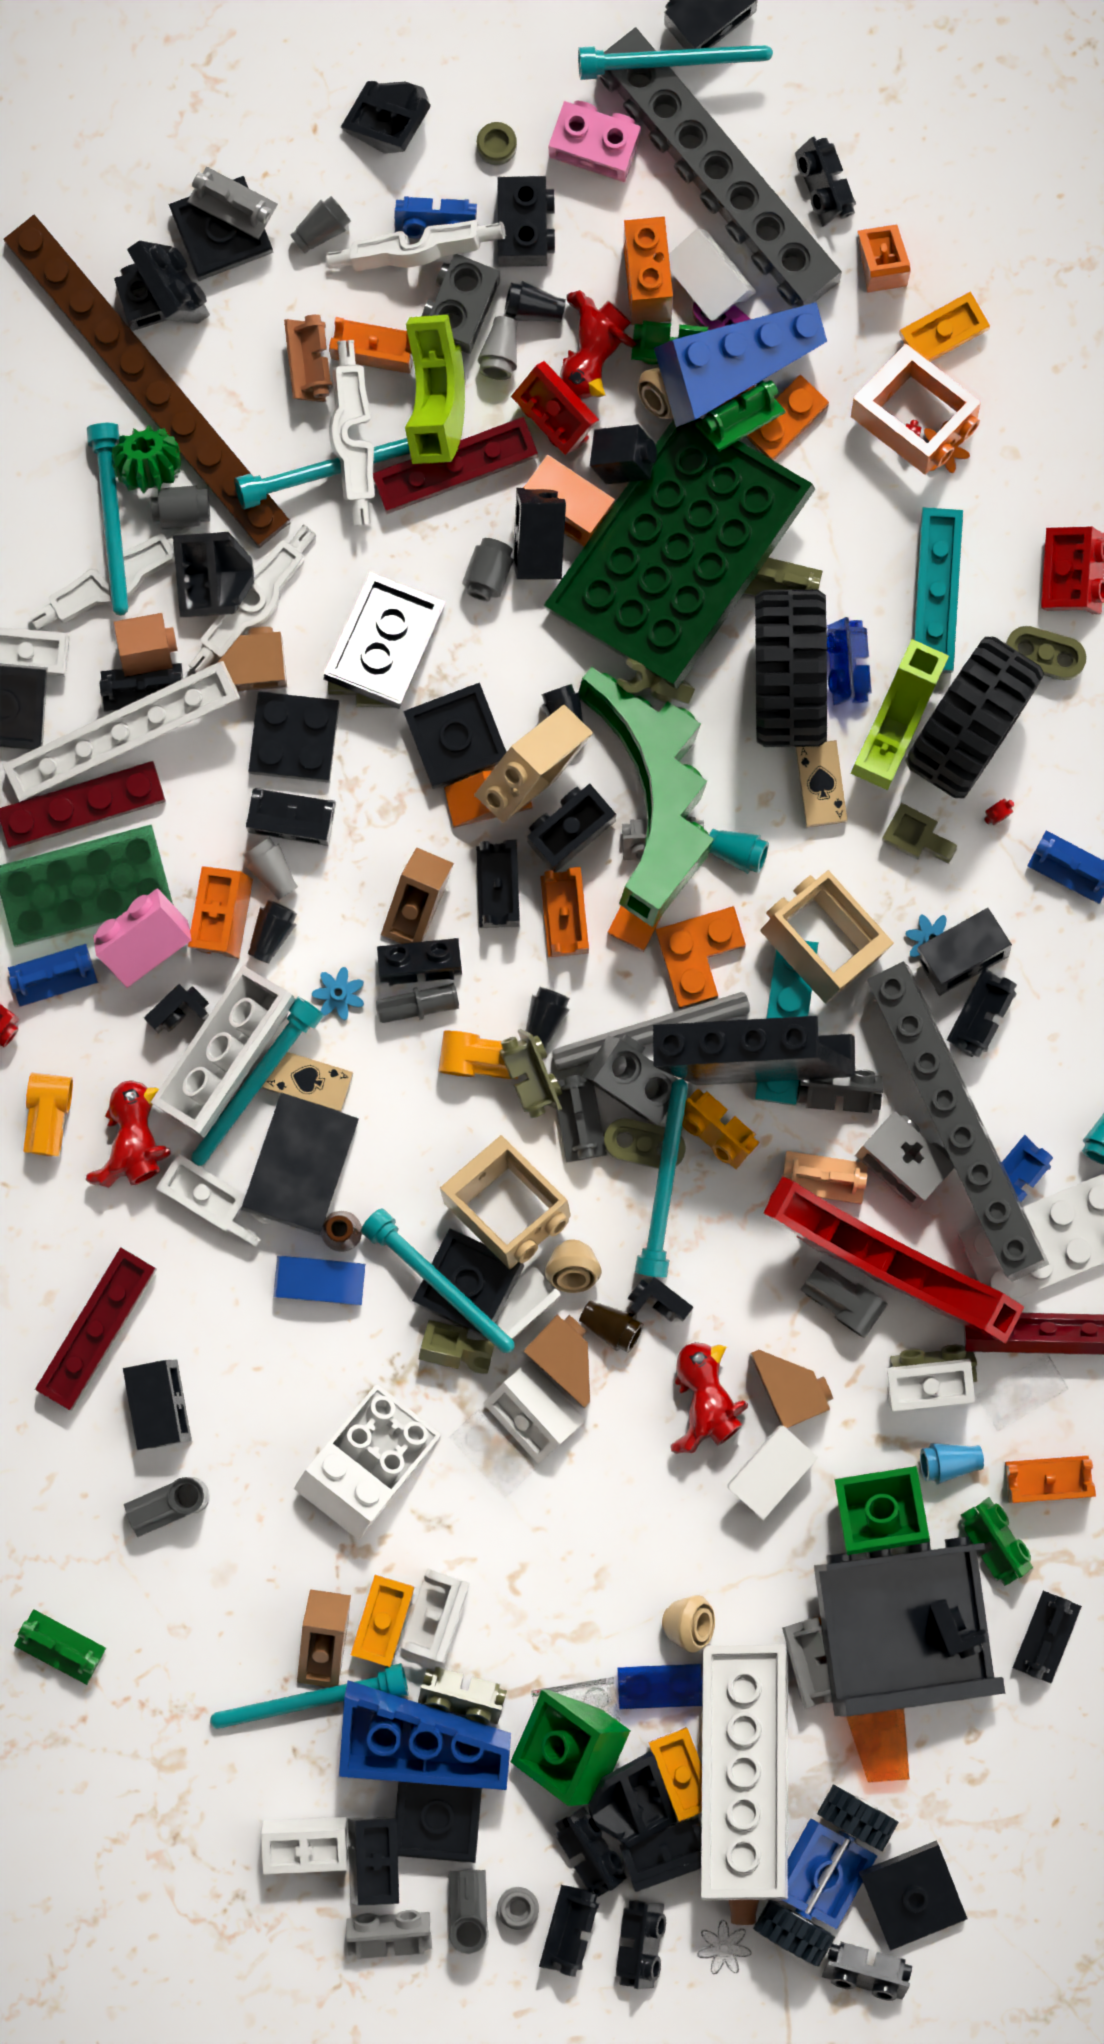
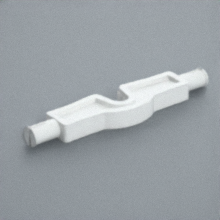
[326,220,506,271]
[329,340,375,526]
[188,524,317,673]
[29,527,193,630]

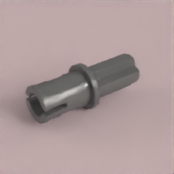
[376,983,459,1023]

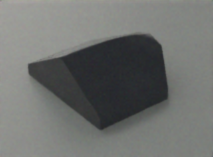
[341,81,431,154]
[173,532,254,617]
[588,1751,677,1848]

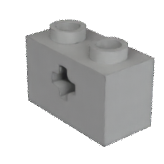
[854,1111,955,1210]

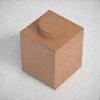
[114,613,178,677]

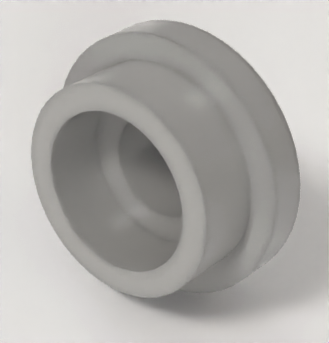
[497,1887,539,1930]

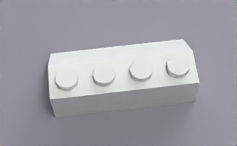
[151,965,295,1138]

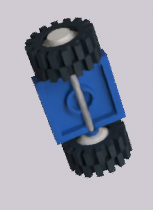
[753,1784,899,1967]

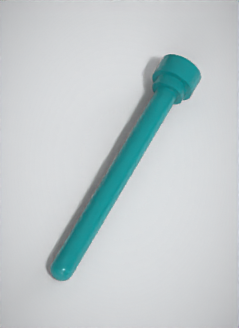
[578,45,773,80]
[86,422,129,616]
[234,438,410,509]
[191,996,324,1166]
[635,1079,688,1278]
[361,1208,515,1353]
[210,1663,409,1729]

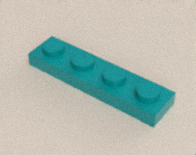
[914,507,963,673]
[755,940,819,1106]

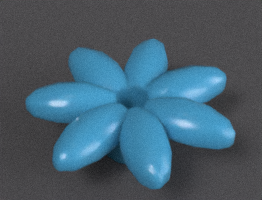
[905,914,947,957]
[311,967,364,1020]

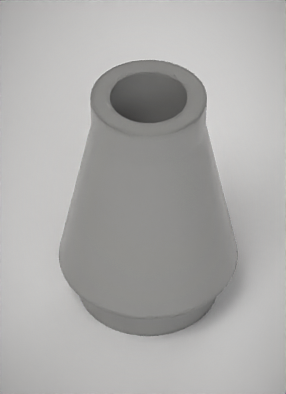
[477,316,518,380]
[243,837,298,900]

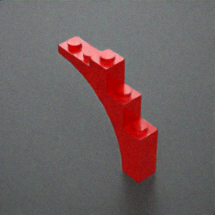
[763,1176,1024,1344]

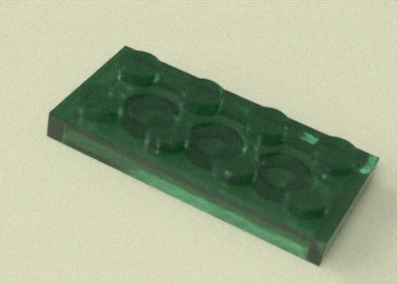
[0,824,174,948]

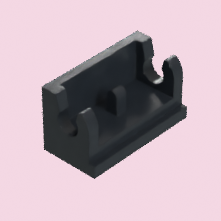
[512,488,566,579]
[246,788,336,846]
[476,839,520,928]
[917,907,1012,996]
[122,1359,192,1450]
[348,1817,399,1906]
[619,1817,702,1892]

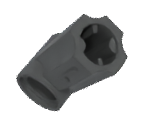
[800,1260,888,1338]
[123,1477,210,1537]
[449,1870,489,1954]

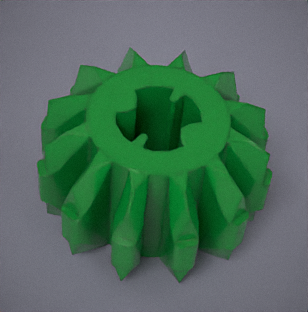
[112,425,181,494]

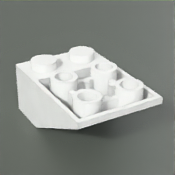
[293,1384,441,1540]

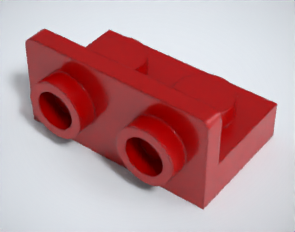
[511,361,599,455]
[1041,526,1104,614]

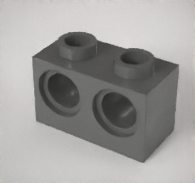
[422,254,500,354]
[581,1035,678,1125]

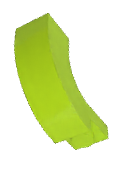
[405,315,465,464]
[850,639,949,790]

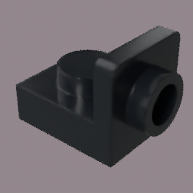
[144,984,209,1034]
[627,1277,694,1322]
[930,1599,989,1659]

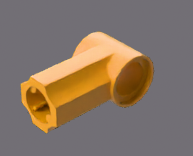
[438,1030,518,1080]
[23,1072,73,1157]

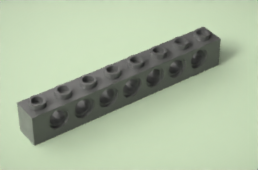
[597,27,842,307]
[867,961,1049,1282]

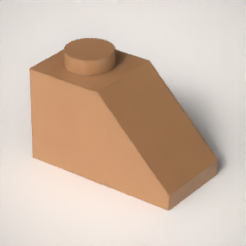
[217,627,288,692]
[381,847,454,944]
[524,1314,590,1409]
[750,1349,834,1428]
[297,1589,351,1687]

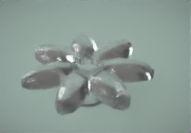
[697,1920,752,1974]

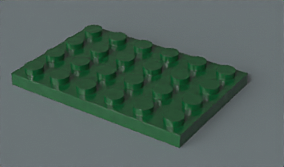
[544,418,816,689]

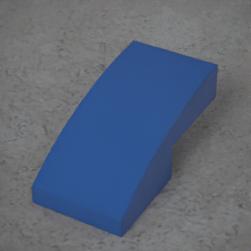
[273,1256,366,1305]

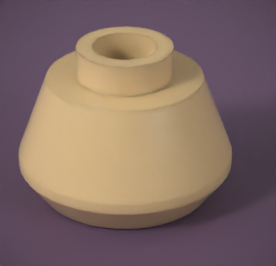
[638,368,673,419]
[545,1239,602,1293]
[662,1595,715,1653]

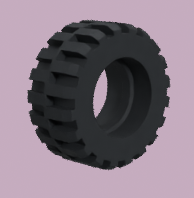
[755,589,827,747]
[905,636,1045,799]

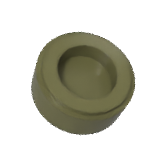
[476,122,517,165]

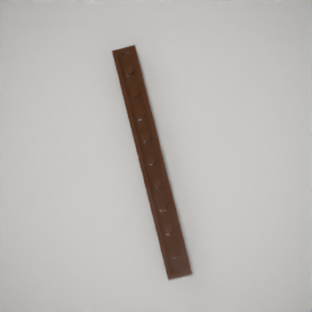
[3,214,290,548]

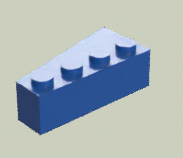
[654,302,827,427]
[339,1680,511,1790]

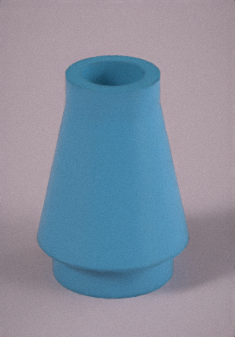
[920,1443,984,1485]

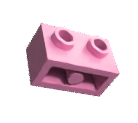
[548,100,641,182]
[93,888,192,988]

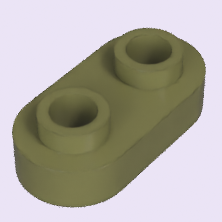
[1006,626,1087,681]
[604,1118,686,1169]

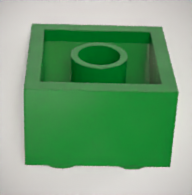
[834,1466,930,1555]
[510,1689,631,1806]

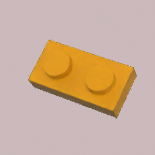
[899,291,990,362]
[350,1574,415,1667]
[648,1727,702,1822]

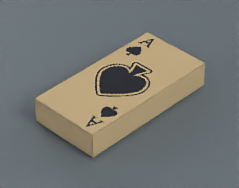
[795,740,847,828]
[262,1052,354,1112]

